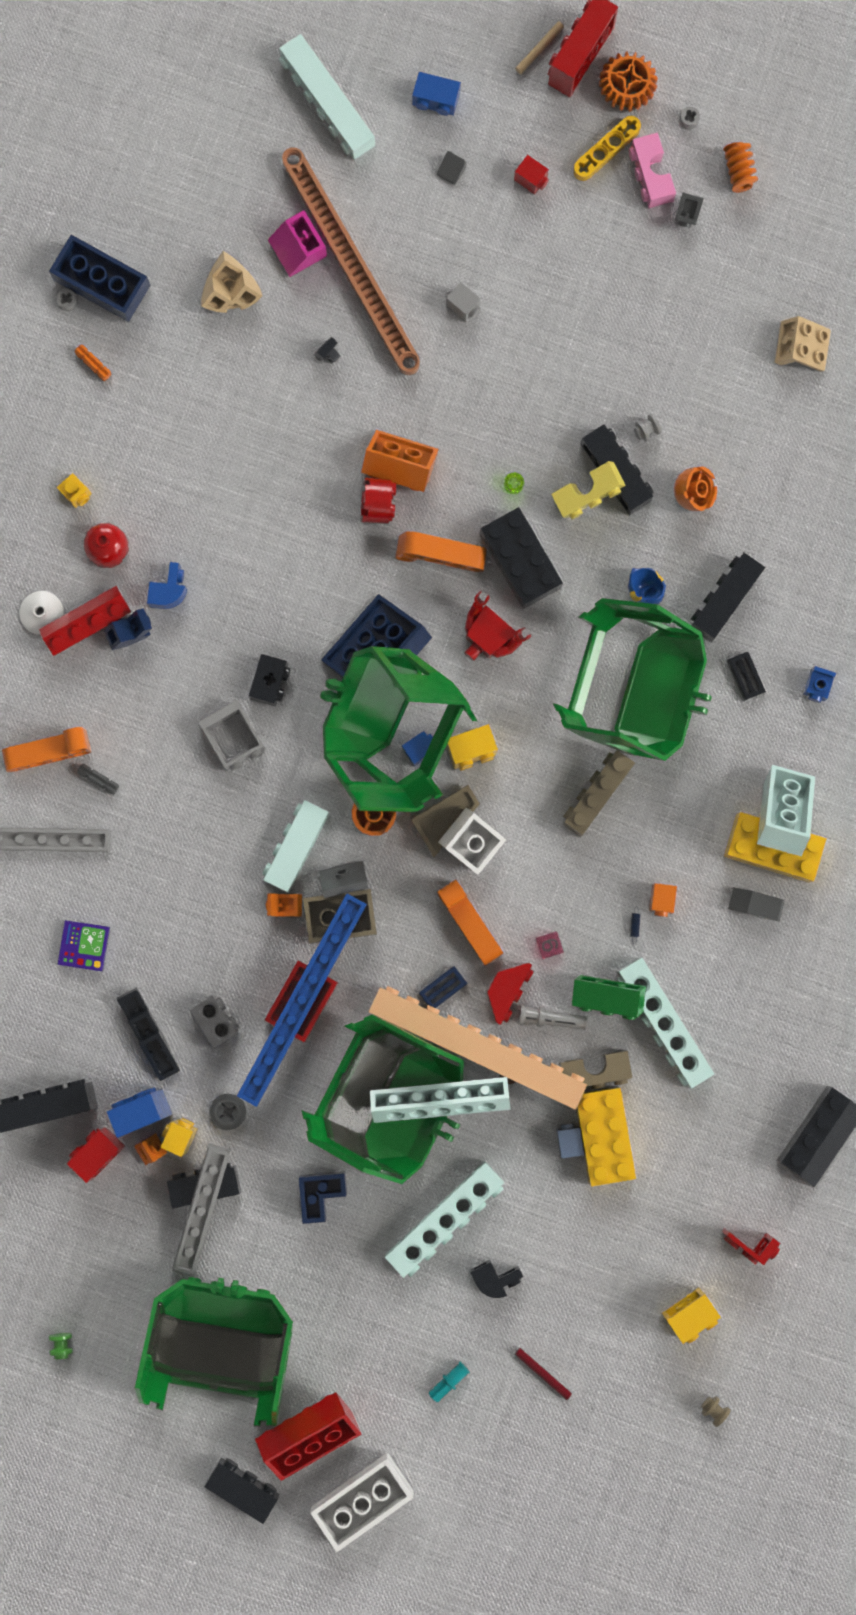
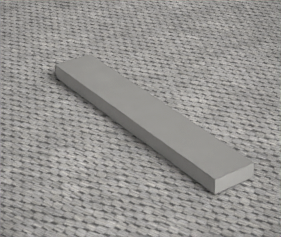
[0,828,111,852]
[172,1143,231,1276]

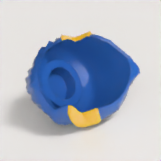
[628,568,666,604]

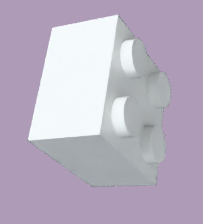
[438,808,506,874]

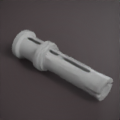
[518,1004,588,1030]

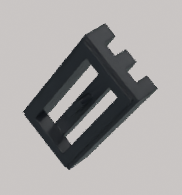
[727,652,766,701]

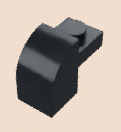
[470,1259,523,1298]

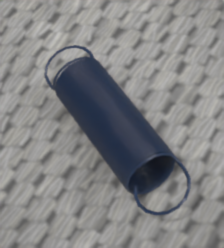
[630,906,640,944]

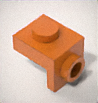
[266,893,302,917]
[134,1133,167,1165]

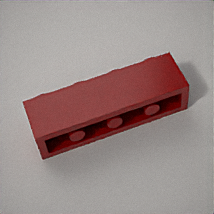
[39,586,131,656]

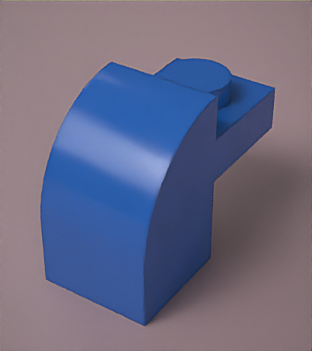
[147,562,187,609]

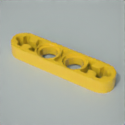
[573,116,641,181]

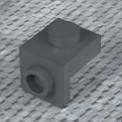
[675,192,704,228]

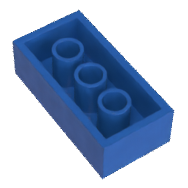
[107,1087,172,1138]

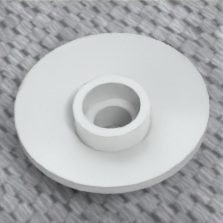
[19,591,64,635]

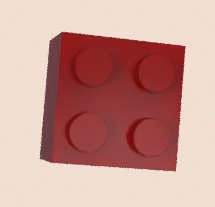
[67,1127,125,1183]

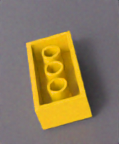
[723,812,827,883]
[576,1087,636,1187]

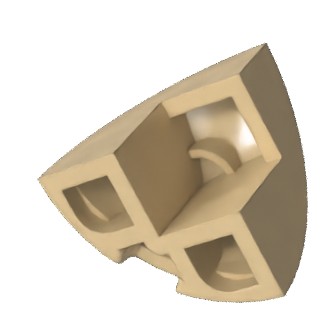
[201,251,262,313]

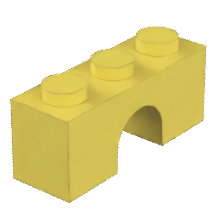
[551,461,626,519]

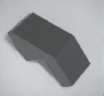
[728,887,785,922]

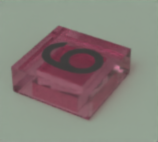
[535,931,564,959]

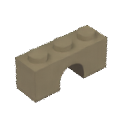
[559,1050,633,1089]

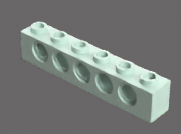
[617,958,714,1089]
[370,1077,511,1123]
[385,1161,504,1278]

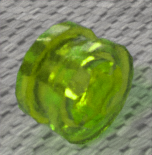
[504,472,524,494]

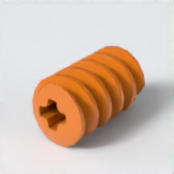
[723,142,758,193]

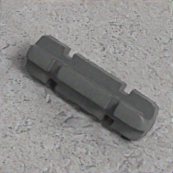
[77,764,119,795]

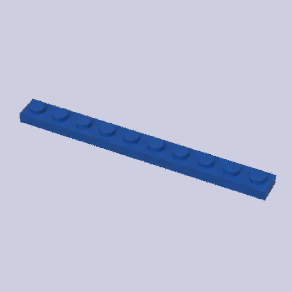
[237,894,367,1107]

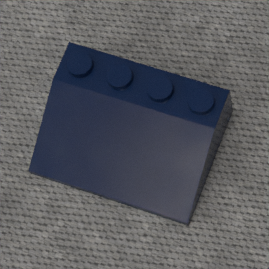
[321,594,432,679]

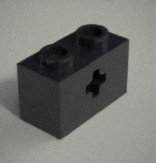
[249,654,291,707]

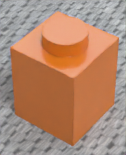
[649,883,677,917]

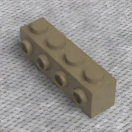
[563,750,635,837]

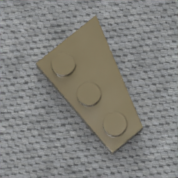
[411,785,480,857]

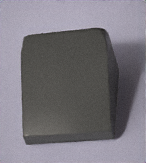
[437,151,466,185]

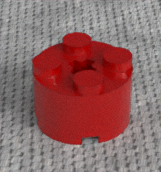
[361,478,396,524]

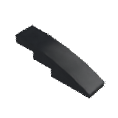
[117,987,180,1081]

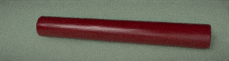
[514,1348,572,1400]

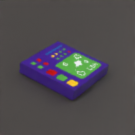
[57,920,110,972]

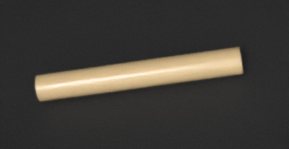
[515,21,564,74]

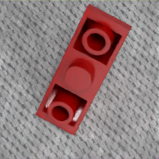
[487,963,534,1025]

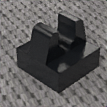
[313,337,341,364]

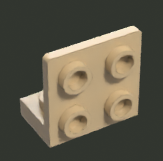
[775,316,831,372]

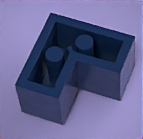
[299,1171,347,1224]

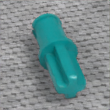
[429,1361,470,1402]

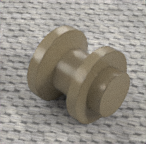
[701,1396,731,1427]

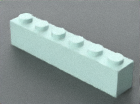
[279,34,375,160]

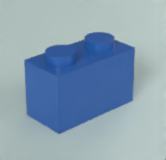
[412,72,461,116]

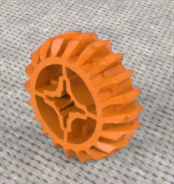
[599,51,658,112]

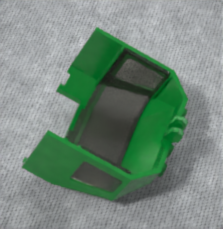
[301,1015,464,1184]
[135,1277,293,1427]

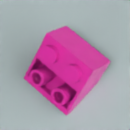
[268,210,327,278]

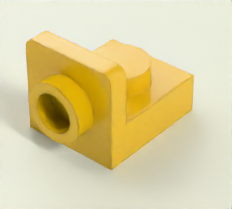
[57,473,92,508]

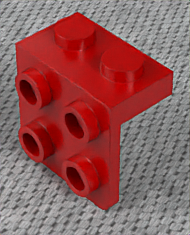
[721,1228,781,1265]

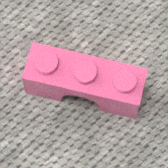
[628,132,676,208]

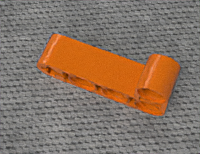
[395,531,487,572]
[2,727,91,772]
[437,879,504,966]

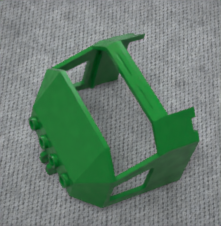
[553,598,712,761]
[320,646,478,812]

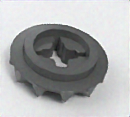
[210,1094,246,1130]

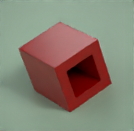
[514,154,549,195]

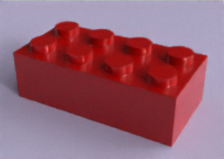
[547,0,619,97]
[255,1392,362,1481]

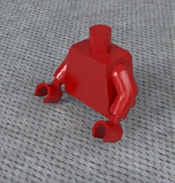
[464,591,531,661]

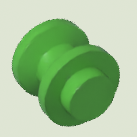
[49,1333,73,1360]

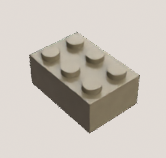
[303,889,377,944]

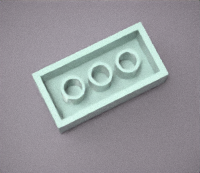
[757,765,815,856]

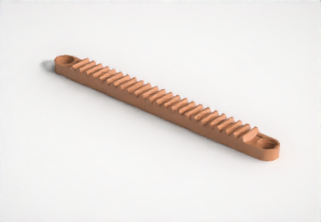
[282,147,420,375]

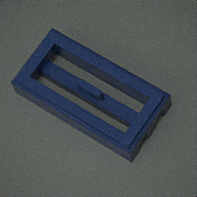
[419,966,468,1008]

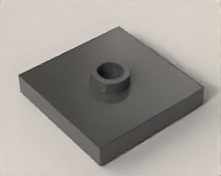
[319,861,368,898]

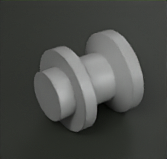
[634,414,662,442]

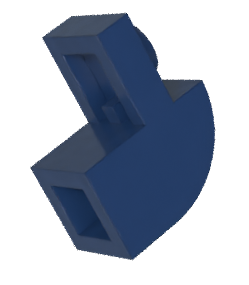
[104,608,152,650]

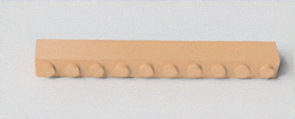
[369,986,587,1110]

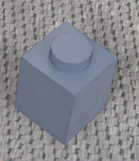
[556,1123,584,1158]

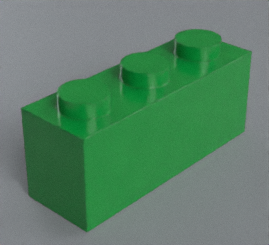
[572,975,646,1020]

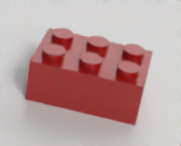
[265,960,339,1042]

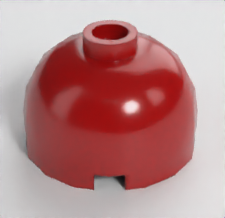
[84,523,129,568]

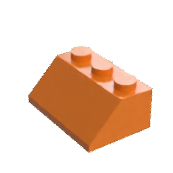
[361,430,439,492]

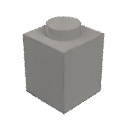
[446,282,481,322]

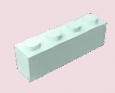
[262,800,329,893]

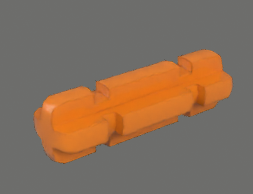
[74,344,111,381]

